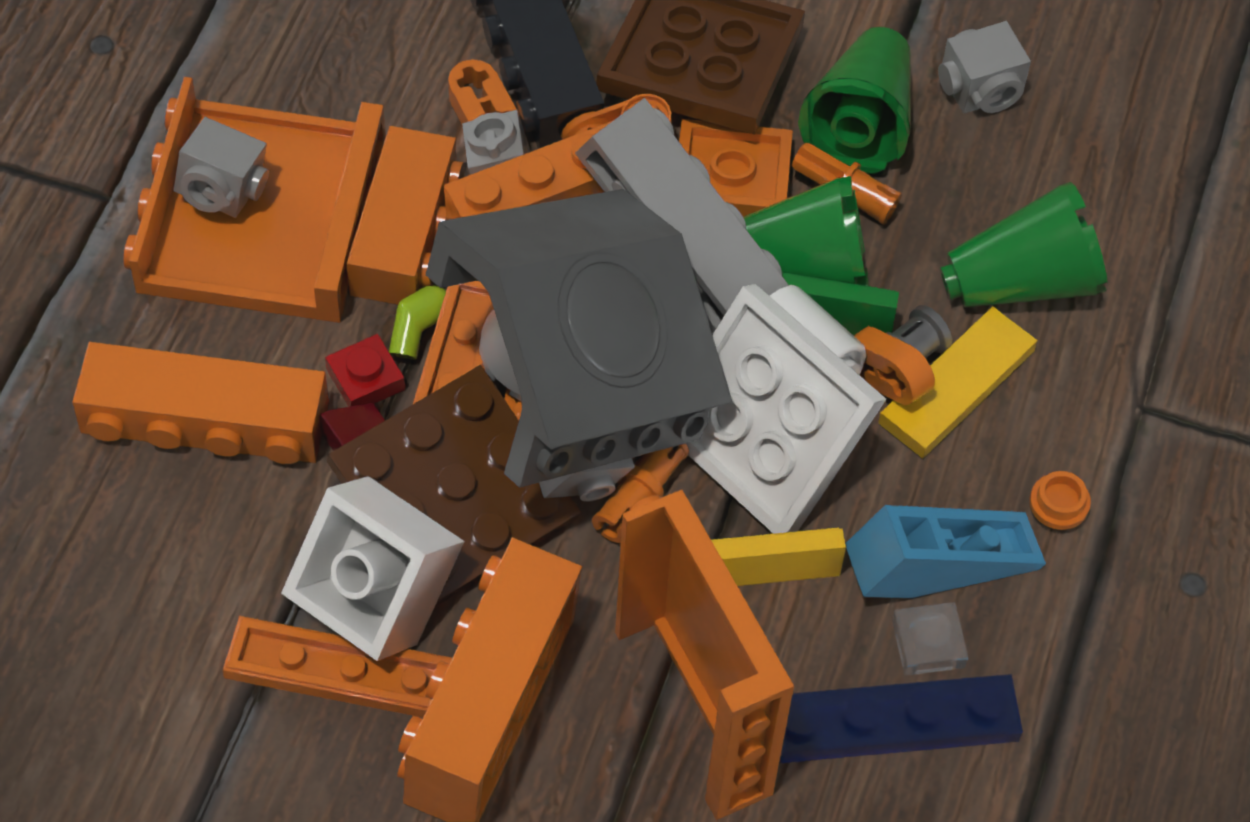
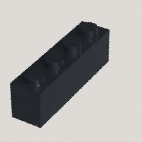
[471,0,604,149]

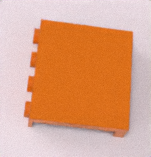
[123,77,386,323]
[615,489,794,820]

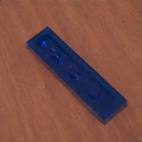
[779,674,1023,763]

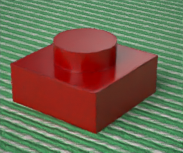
[325,334,405,407]

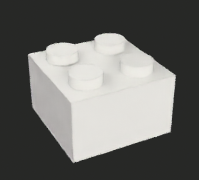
[281,476,465,661]

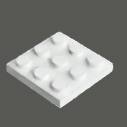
[678,284,886,534]

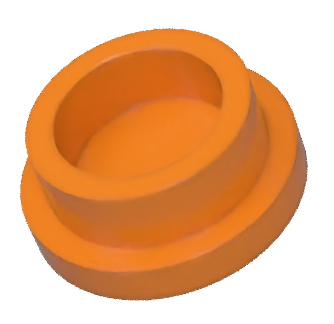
[1029,471,1091,530]

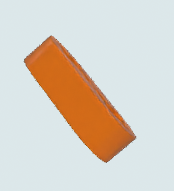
[448,59,520,126]
[853,326,935,405]

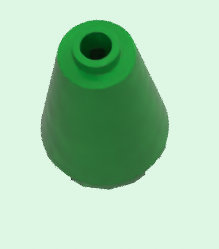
[798,27,911,174]
[743,176,869,286]
[940,182,1108,307]

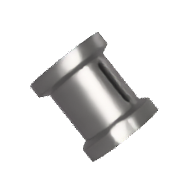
[887,305,953,358]

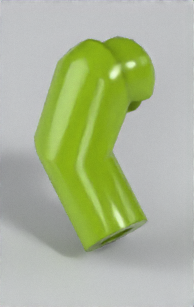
[389,286,446,360]

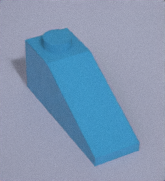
[845,505,1046,598]

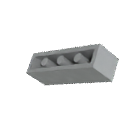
[575,98,789,333]

